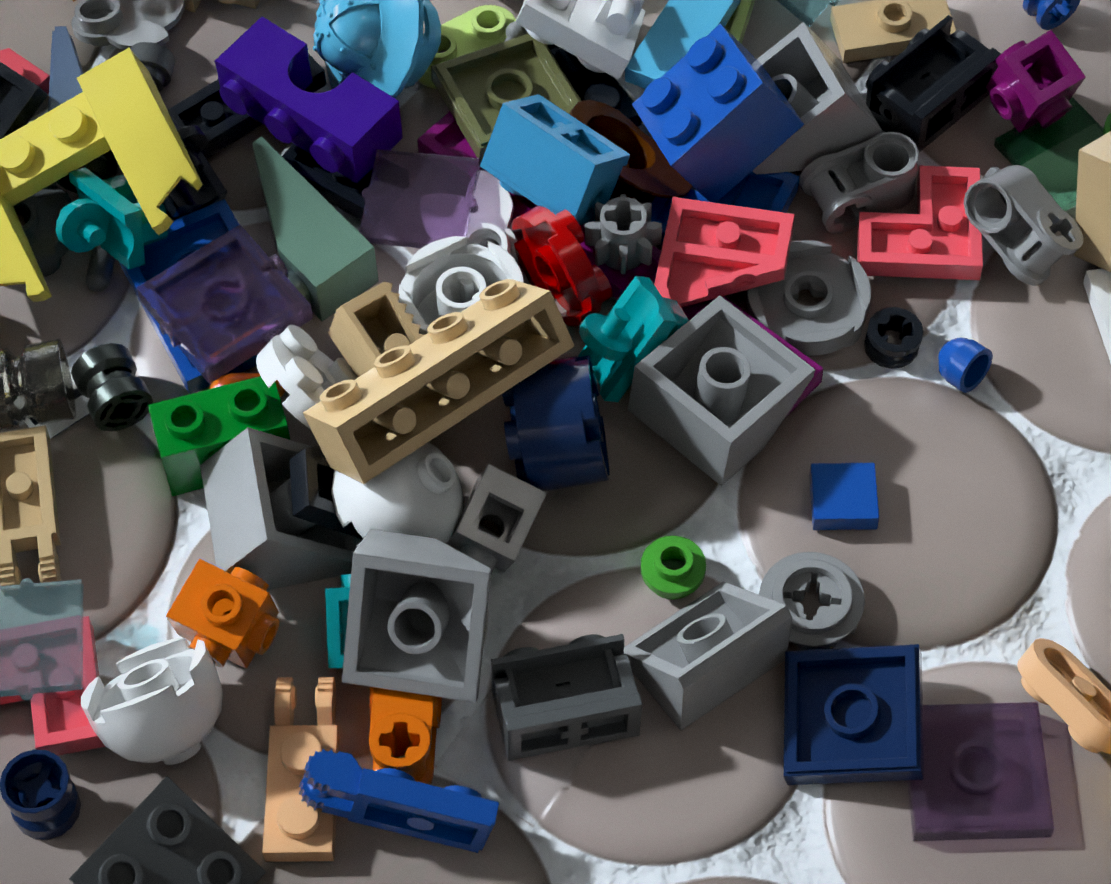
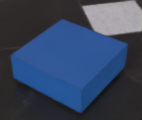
[809,463,879,530]

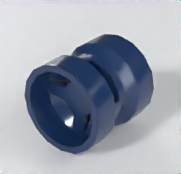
[0,749,81,840]

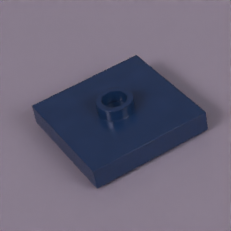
[784,644,924,785]

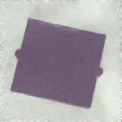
[359,149,481,248]

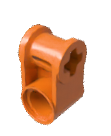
[369,687,442,785]

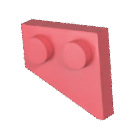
[654,197,795,308]

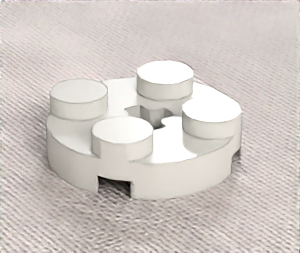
[256,325,357,429]

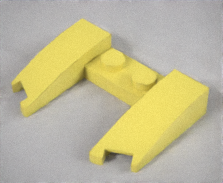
[0,48,203,302]

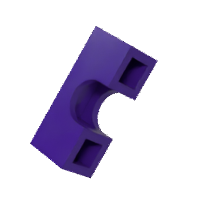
[215,16,403,183]

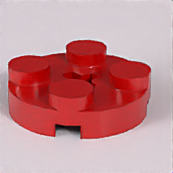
[512,206,612,327]

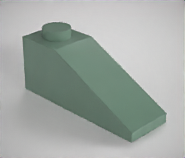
[252,136,379,321]

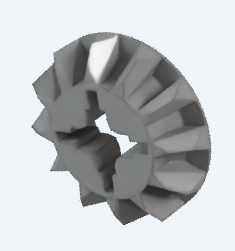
[759,552,865,650]

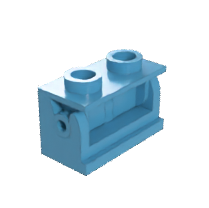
[480,94,630,225]

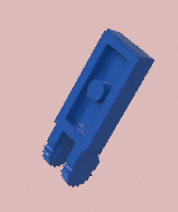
[299,749,499,853]

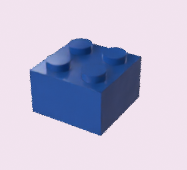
[632,23,804,203]

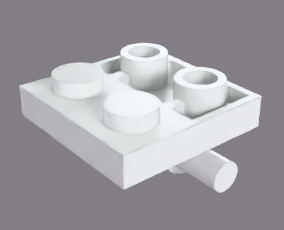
[515,0,646,80]

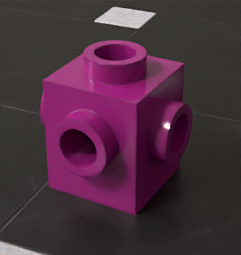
[986,30,1086,134]

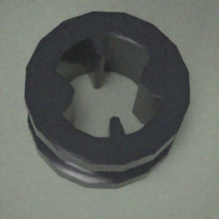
[864,307,924,369]

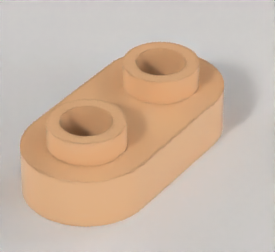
[1017,638,1111,754]

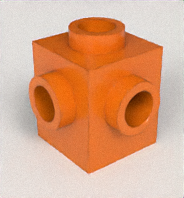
[166,559,279,669]

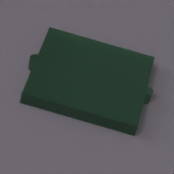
[994,97,1103,211]

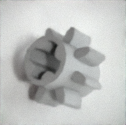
[585,194,662,274]

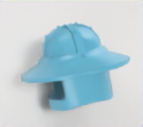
[313,0,441,98]

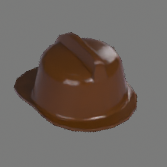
[570,100,693,200]

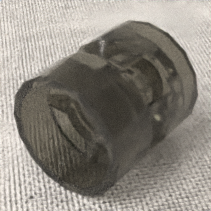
[0,338,76,432]

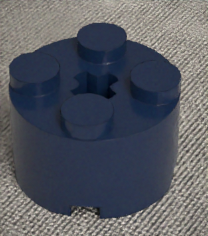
[502,355,610,491]

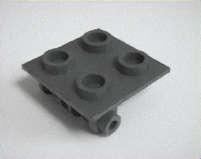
[69,776,266,884]

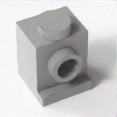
[447,464,547,574]

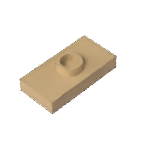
[830,0,956,63]

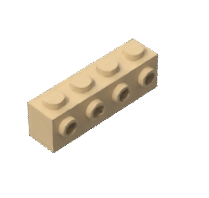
[303,279,575,484]

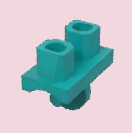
[56,167,168,269]
[577,276,689,402]

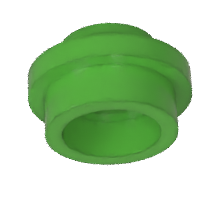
[641,536,706,600]

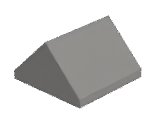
[624,581,792,730]

